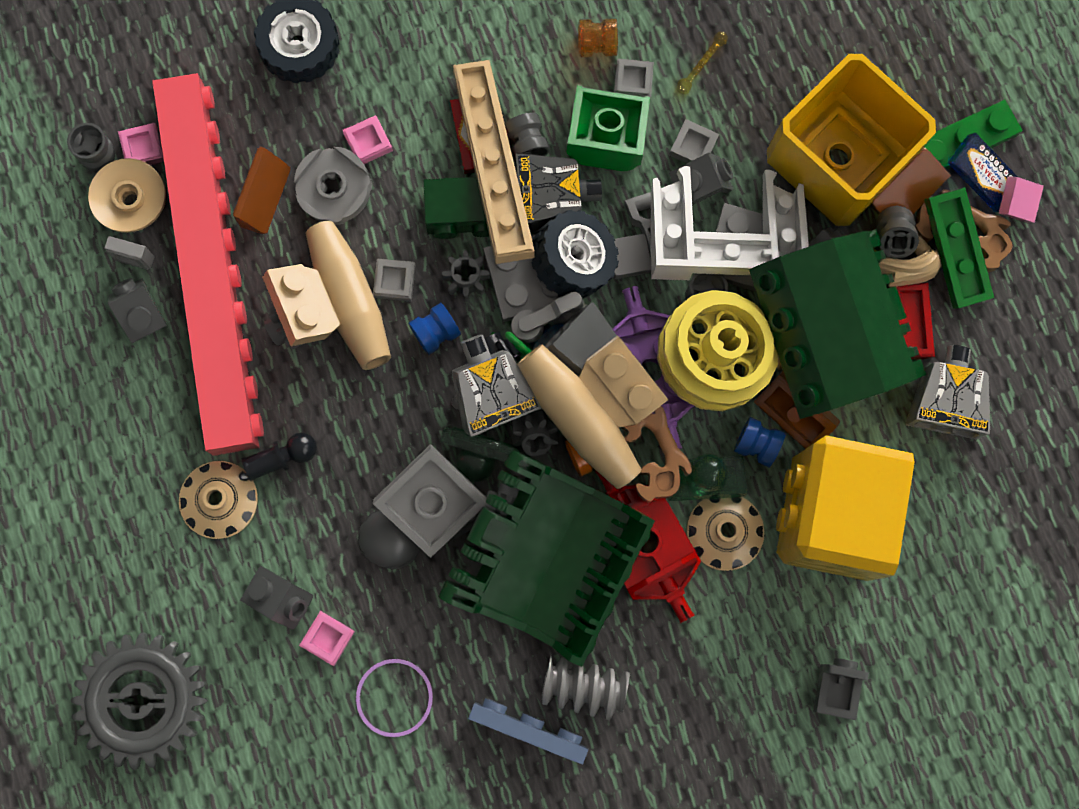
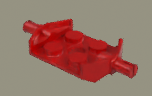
[596,471,701,623]

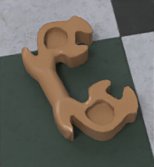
[915,189,1012,272]
[620,406,692,503]

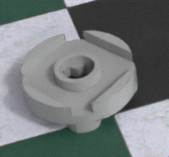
[294,147,372,225]

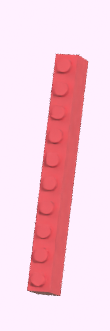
[152,73,264,456]

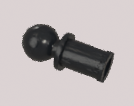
[241,432,317,482]

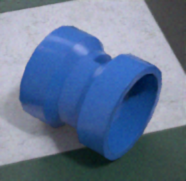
[408,302,461,355]
[734,417,786,468]

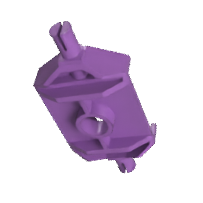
[613,286,694,449]

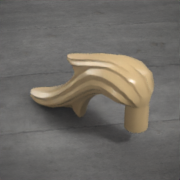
[874,236,942,287]

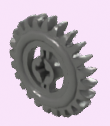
[71,632,208,770]

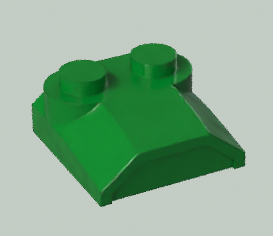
[566,85,650,171]

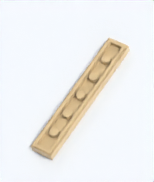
[453,60,535,264]

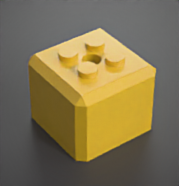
[767,54,936,226]
[776,436,915,581]

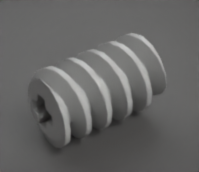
[542,656,630,721]

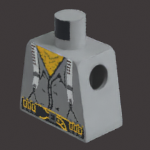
[452,334,541,437]
[906,345,990,440]

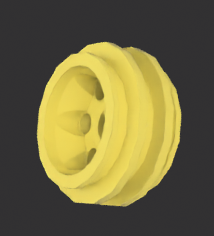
[657,290,778,412]

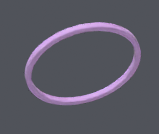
[356,659,433,737]

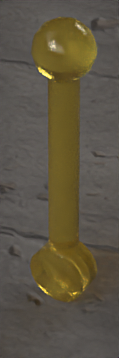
[677,31,728,94]

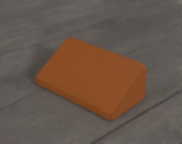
[233,147,290,234]
[870,148,951,215]
[754,371,840,449]

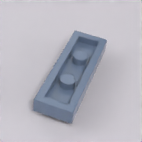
[468,698,588,765]

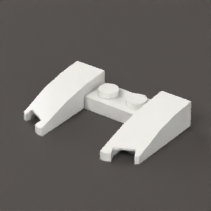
[651,166,809,280]

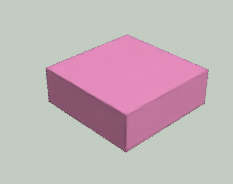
[342,115,393,164]
[118,123,164,165]
[998,177,1044,223]
[299,611,355,666]

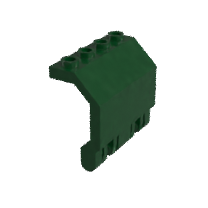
[749,229,927,419]
[438,449,655,667]

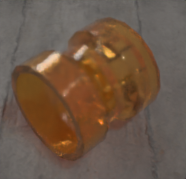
[578,18,618,57]

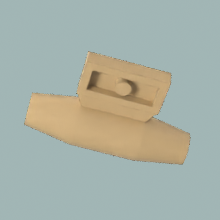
[262,221,391,370]
[517,335,668,489]

